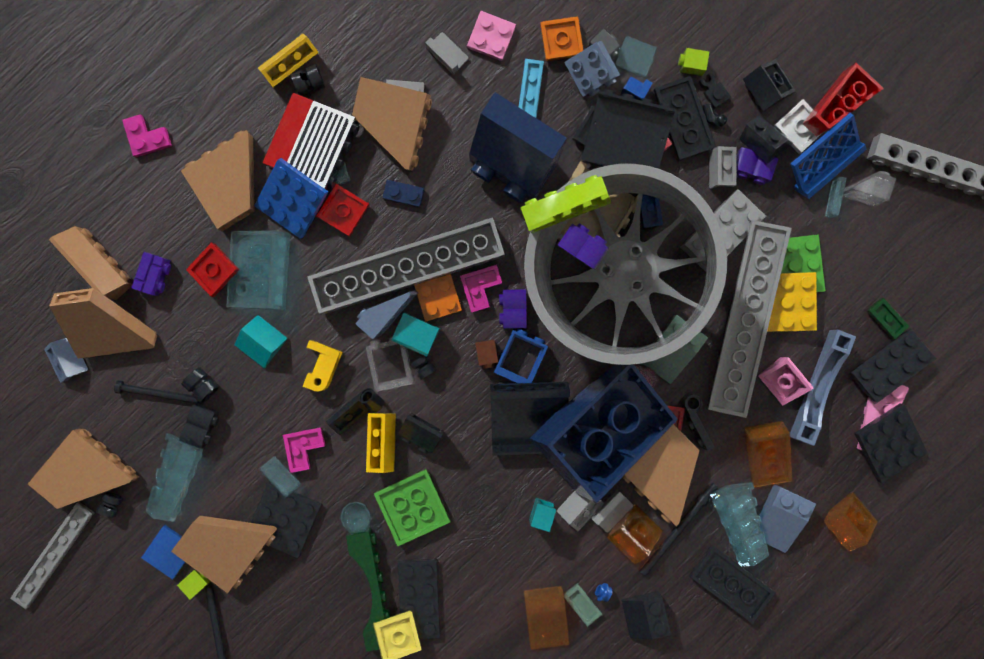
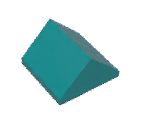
[391,313,441,356]
[234,315,288,368]

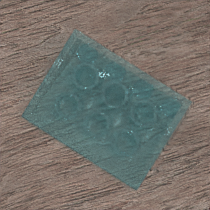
[226,230,290,310]

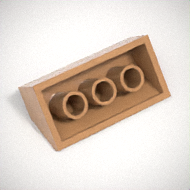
[49,226,132,300]

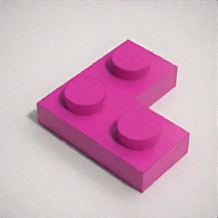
[122,114,172,157]
[460,265,502,313]
[283,427,326,473]

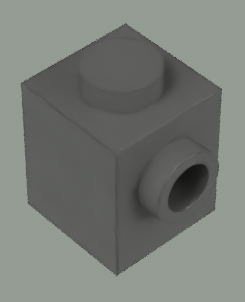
[588,29,620,60]

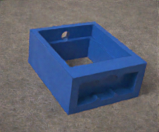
[494,329,548,383]

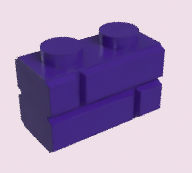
[131,252,171,296]

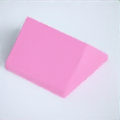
[759,357,813,406]

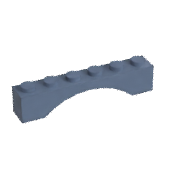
[789,330,856,446]

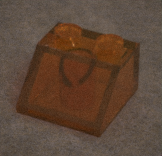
[824,492,878,551]
[607,504,663,564]

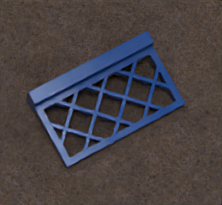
[791,113,867,199]

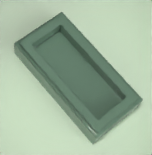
[563,583,602,627]

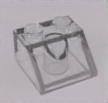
[838,171,896,207]

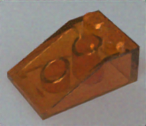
[744,421,792,488]
[524,586,569,649]

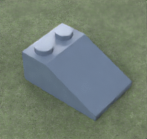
[356,290,418,339]
[750,484,816,553]

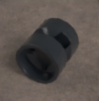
[291,64,325,96]
[181,367,219,404]

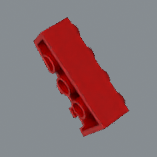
[803,63,884,137]

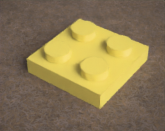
[373,611,421,659]

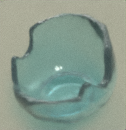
[340,502,371,534]

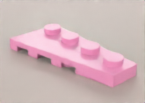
[857,385,909,451]

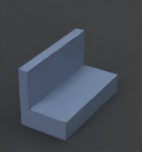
[44,338,88,383]

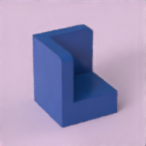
[621,77,653,100]

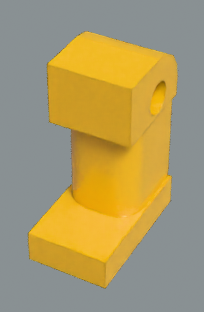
[303,340,343,392]

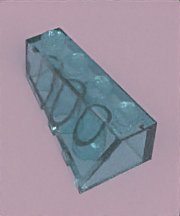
[146,433,203,522]
[710,482,769,566]

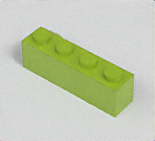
[521,175,611,233]

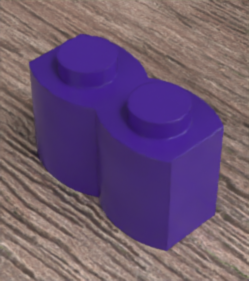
[736,147,778,185]
[558,223,609,270]
[499,289,526,329]

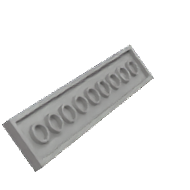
[707,220,792,418]

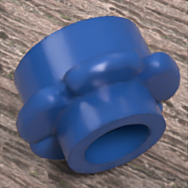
[595,583,612,602]

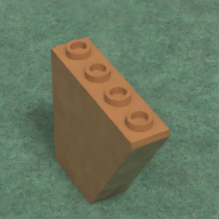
[352,77,432,171]
[181,130,255,232]
[49,288,157,359]
[622,424,699,526]
[28,429,139,509]
[171,516,277,593]

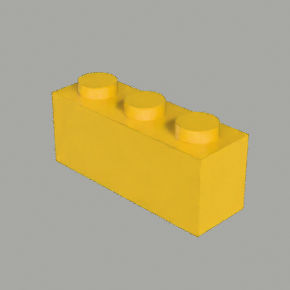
[258,34,319,87]
[366,413,396,473]

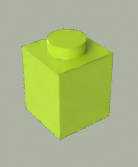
[678,48,709,76]
[177,570,211,600]

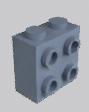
[564,41,620,97]

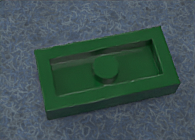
[867,298,910,339]

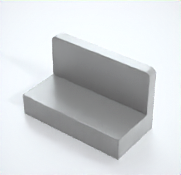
[425,32,468,75]
[709,146,736,189]
[591,490,633,532]
[557,491,604,531]

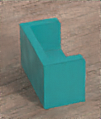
[529,498,556,532]

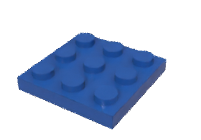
[254,158,328,239]

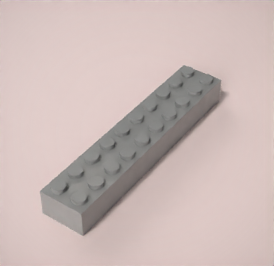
[307,218,505,314]

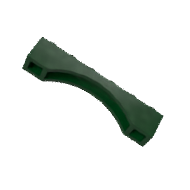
[346,528,390,652]

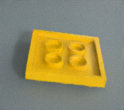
[767,272,817,332]

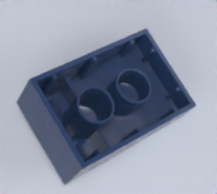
[469,92,567,204]
[530,364,678,503]

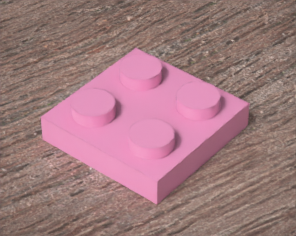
[467,11,516,61]

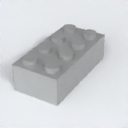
[680,189,766,272]

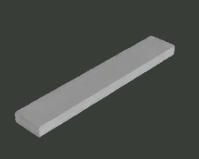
[10,502,95,609]

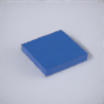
[141,525,186,580]

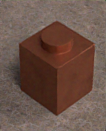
[475,340,498,369]

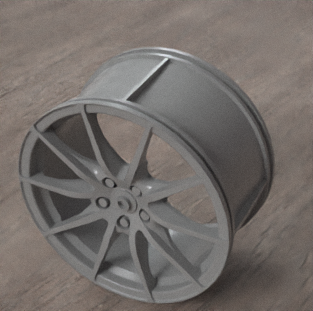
[524,164,727,365]

